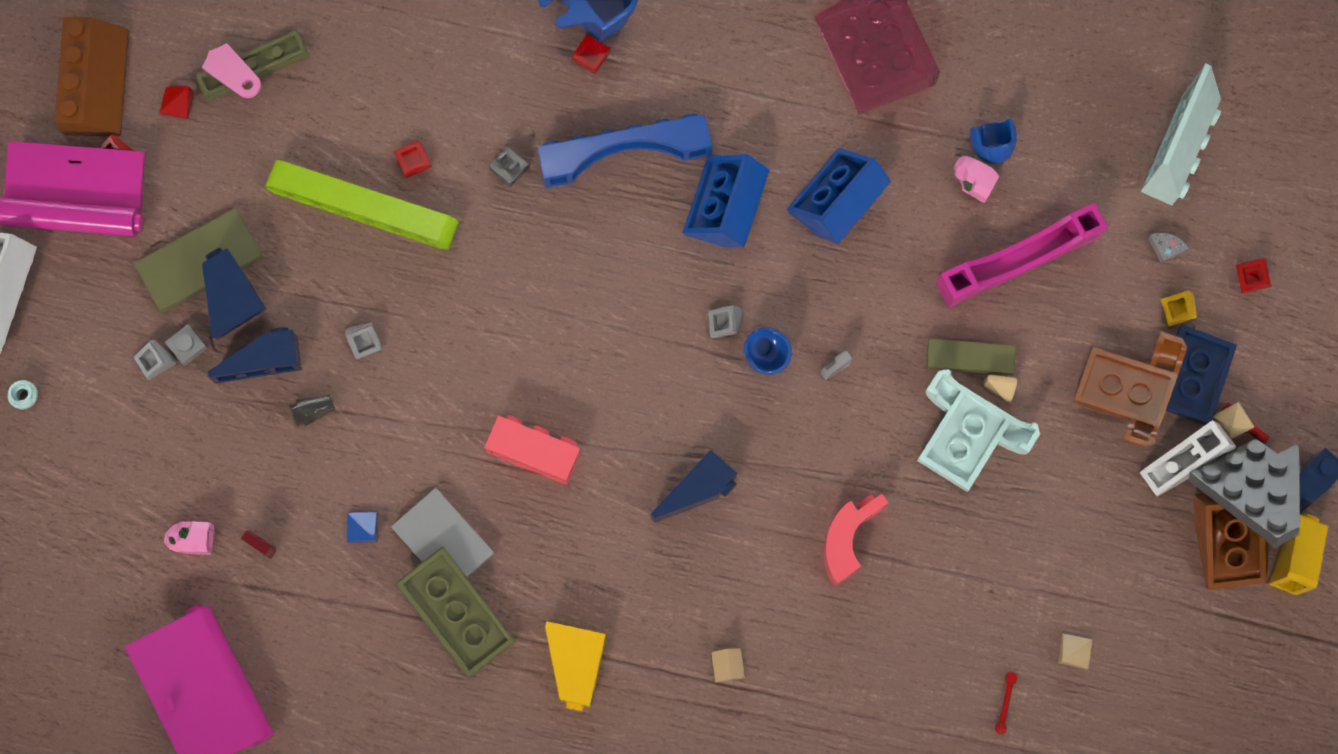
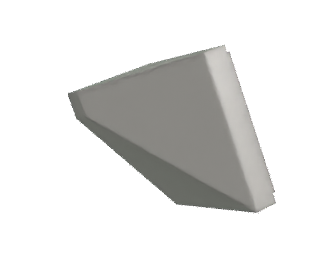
[708,305,742,339]
[344,322,383,360]
[133,340,177,380]

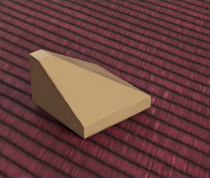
[983,375,1017,404]
[1058,633,1093,669]

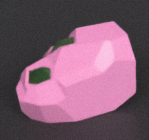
[953,156,1000,203]
[164,521,215,555]

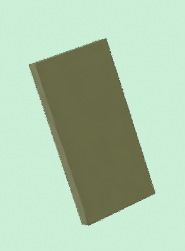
[134,208,264,314]
[395,546,516,679]

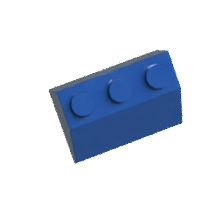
[786,148,891,244]
[682,154,770,247]

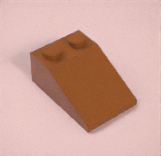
[1194,493,1267,590]

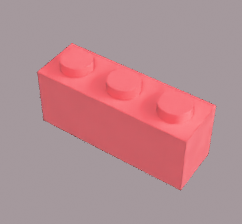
[484,415,581,486]

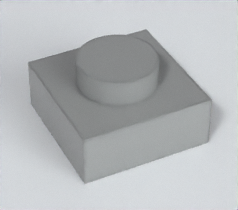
[165,325,208,366]

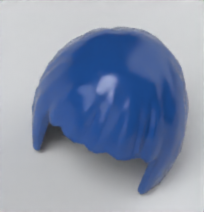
[970,118,1017,164]
[744,327,792,375]

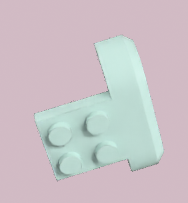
[917,369,1040,492]

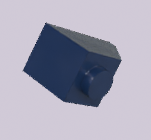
[1299,447,1338,514]

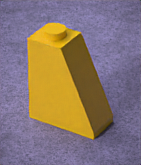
[1268,514,1328,596]
[545,621,606,712]

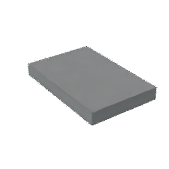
[391,488,495,578]

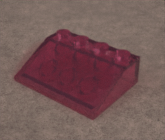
[815,0,940,114]

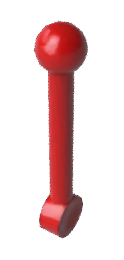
[995,672,1018,735]

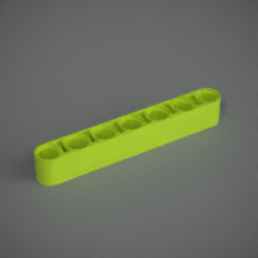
[265,160,459,250]

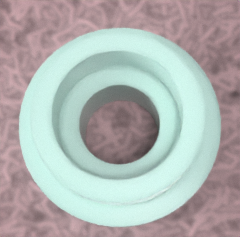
[7,380,38,410]

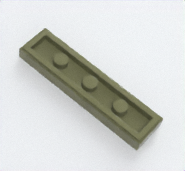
[194,29,310,102]

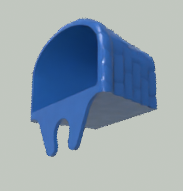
[538,0,638,43]

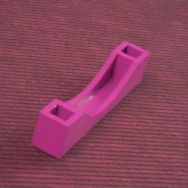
[936,203,1108,308]

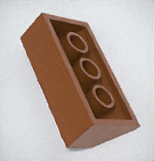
[54,17,129,136]

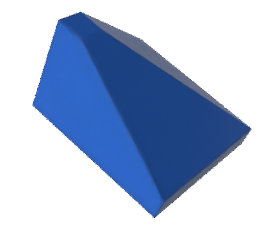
[347,512,377,543]

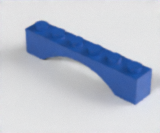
[537,113,712,188]

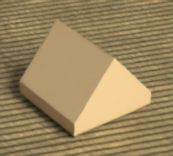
[711,648,745,683]

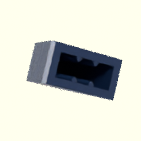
[202,248,267,340]

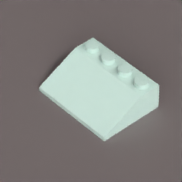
[1141,63,1221,205]

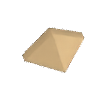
[1213,402,1254,439]

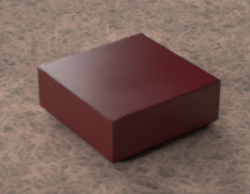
[240,530,277,559]

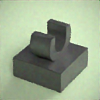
[489,146,529,188]

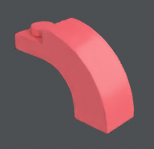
[823,494,889,587]

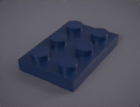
[1166,324,1237,425]

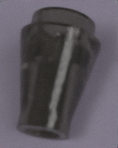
[289,394,335,427]

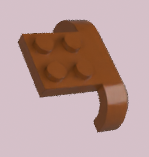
[1074,332,1187,449]

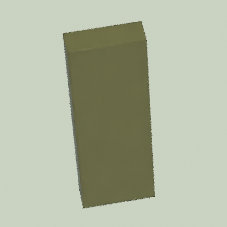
[926,338,1016,376]

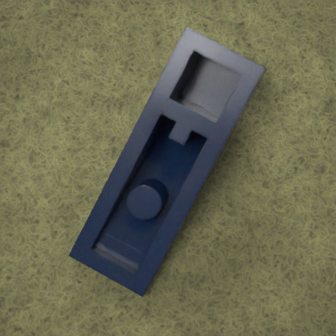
[208,327,302,384]
[650,450,737,523]

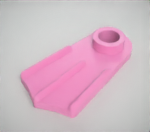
[202,43,261,98]

